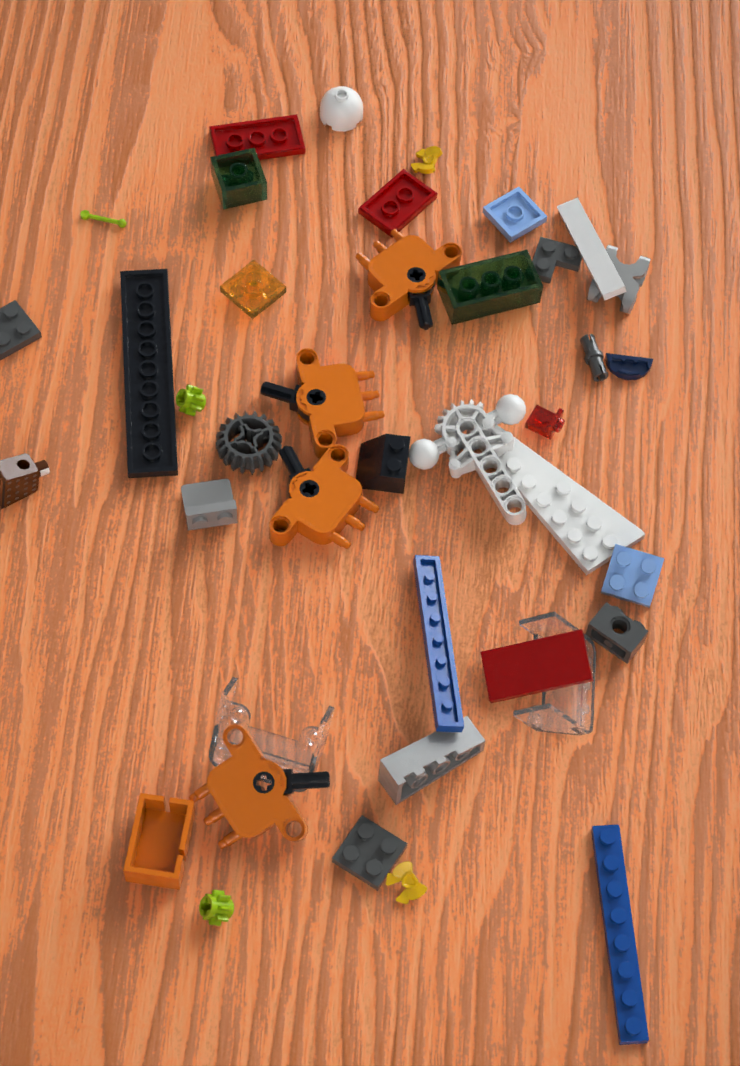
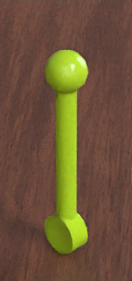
[80,210,127,228]

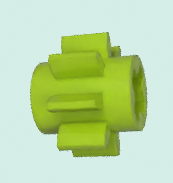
[176,384,206,416]
[199,890,234,926]

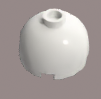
[319,86,363,132]

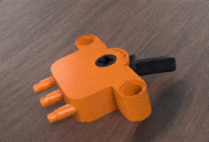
[356,229,462,330]
[260,348,385,459]
[269,444,380,549]
[189,724,330,849]

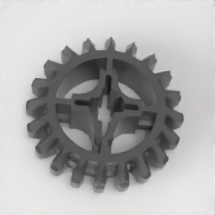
[216,411,282,475]

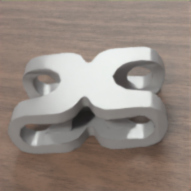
[587,245,651,314]

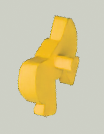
[411,146,443,174]
[386,861,427,904]

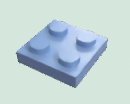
[482,187,547,243]
[601,544,664,608]

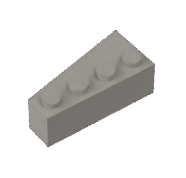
[378,716,486,805]

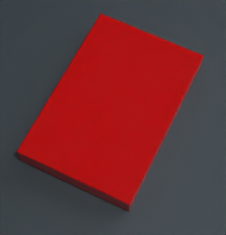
[358,169,438,238]

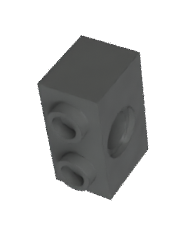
[585,602,649,664]

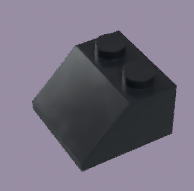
[356,434,411,494]

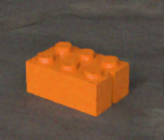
[123,793,196,890]

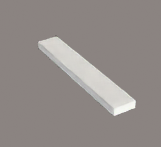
[557,197,626,301]

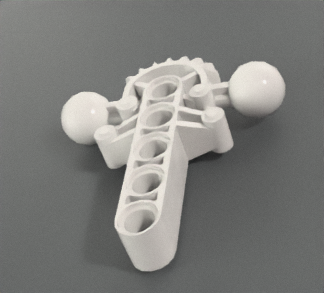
[409,394,527,525]

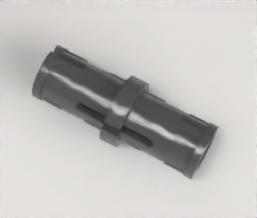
[580,334,608,382]

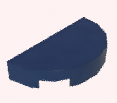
[605,353,653,380]

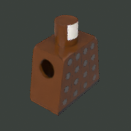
[0,453,50,509]

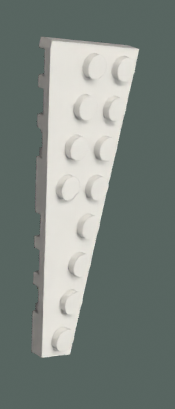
[466,425,645,576]

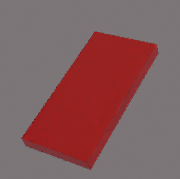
[209,114,306,166]
[480,629,593,703]

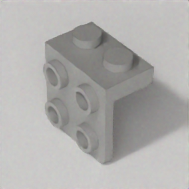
[181,479,238,531]

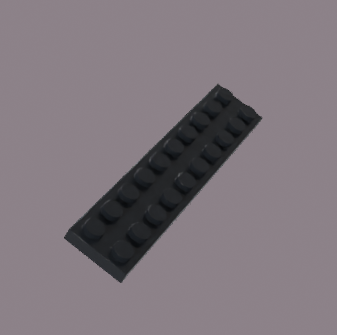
[120,269,178,478]

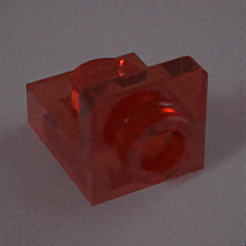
[525,405,565,440]

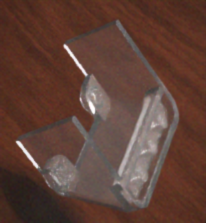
[513,612,596,736]
[209,677,334,792]

